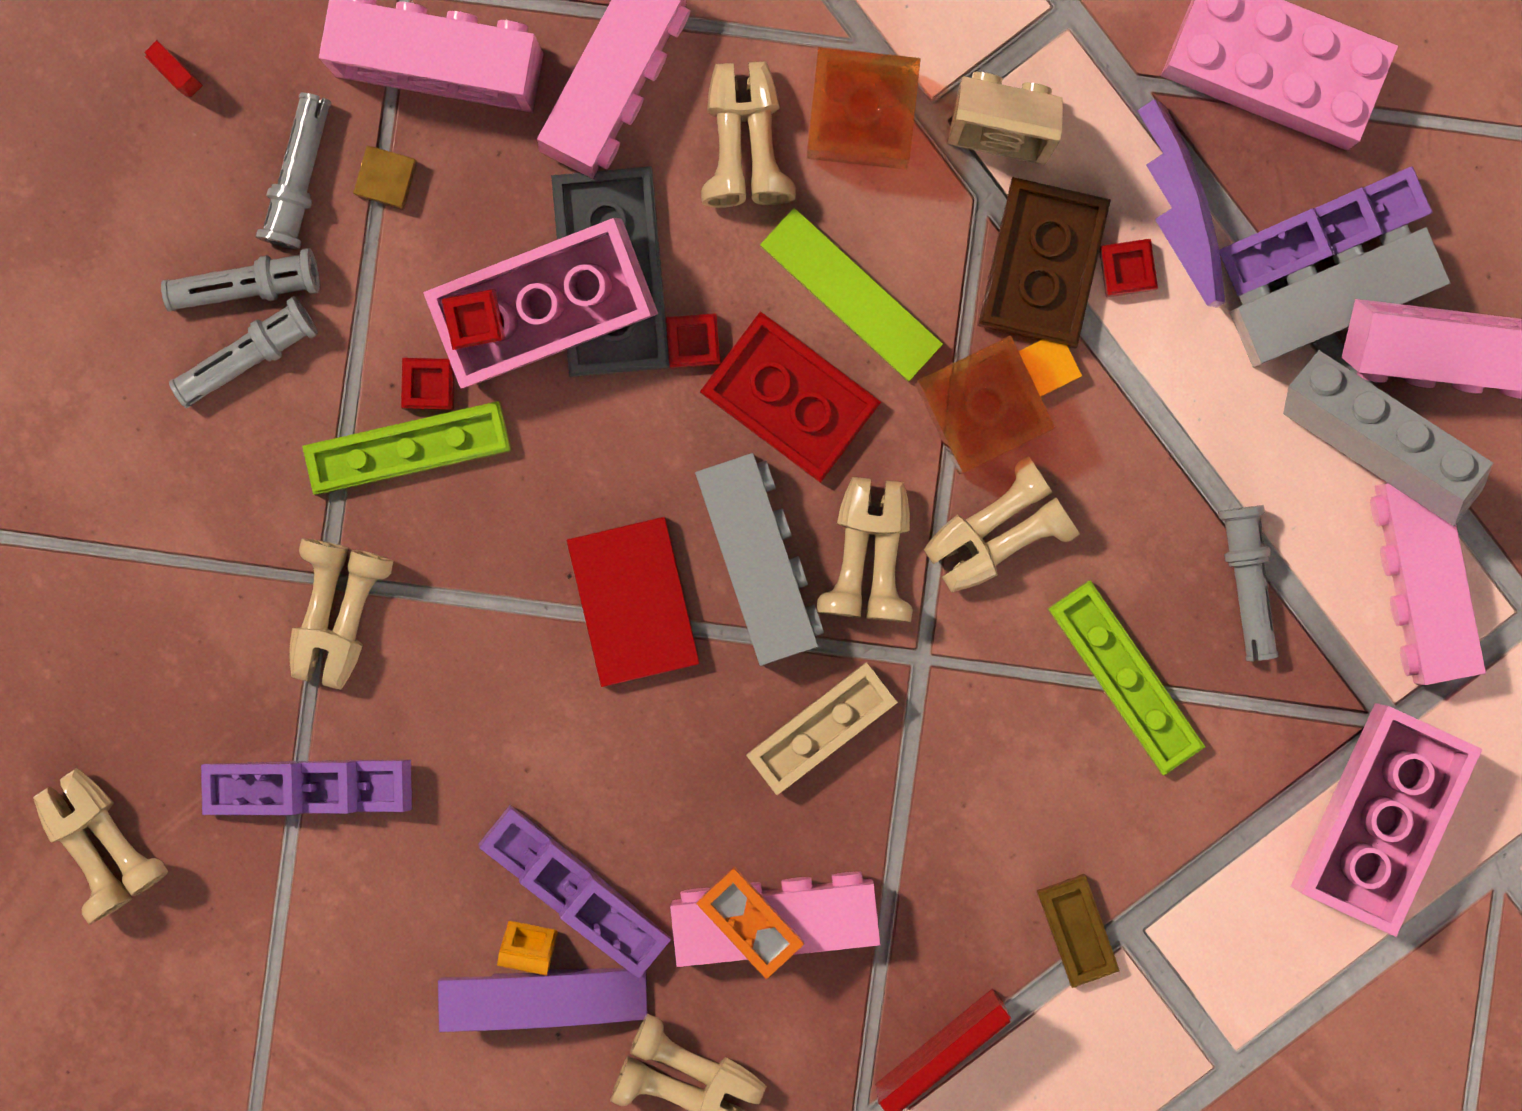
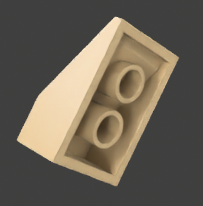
[947,72,1063,165]

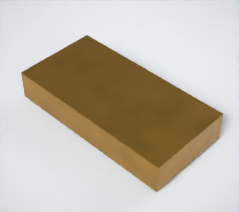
[1036,874,1120,988]

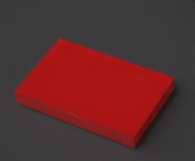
[700,311,881,483]
[566,516,700,687]
[875,989,1012,1111]

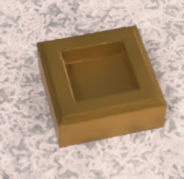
[353,145,418,210]

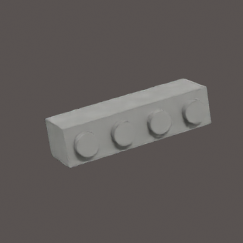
[1229,225,1451,367]
[1283,350,1493,526]
[695,453,824,666]

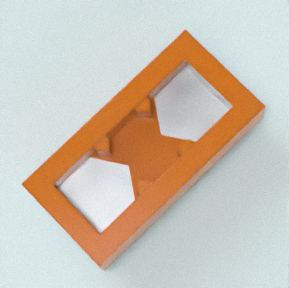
[696,866,804,979]

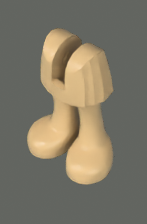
[701,61,796,208]
[923,456,1080,593]
[817,477,913,622]
[290,538,394,690]
[33,768,169,925]
[610,1014,767,1111]

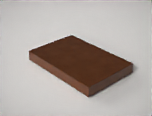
[977,177,1111,349]

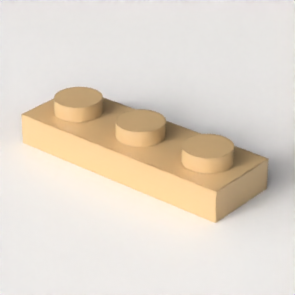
[746,662,898,795]

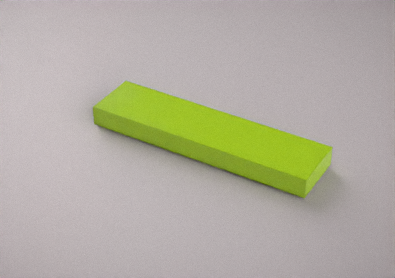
[760,208,943,382]
[302,401,511,495]
[1047,580,1205,776]

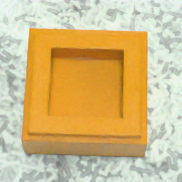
[1013,339,1082,400]
[497,921,558,976]

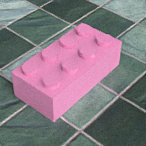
[319,0,544,113]
[1161,0,1398,151]
[423,218,658,389]
[1291,703,1483,937]

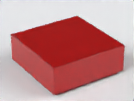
[144,40,203,98]
[1099,239,1158,298]
[442,289,506,350]
[666,313,720,369]
[401,358,455,410]

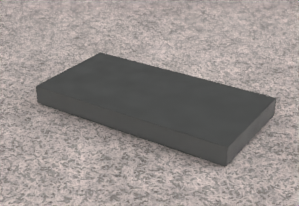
[551,166,670,377]

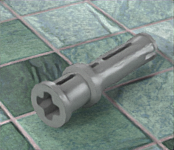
[255,92,332,250]
[161,248,320,312]
[169,296,318,409]
[1218,505,1279,661]

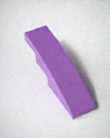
[1137,99,1225,308]
[1220,166,1433,297]
[201,760,412,815]
[478,805,671,979]
[438,968,647,1032]

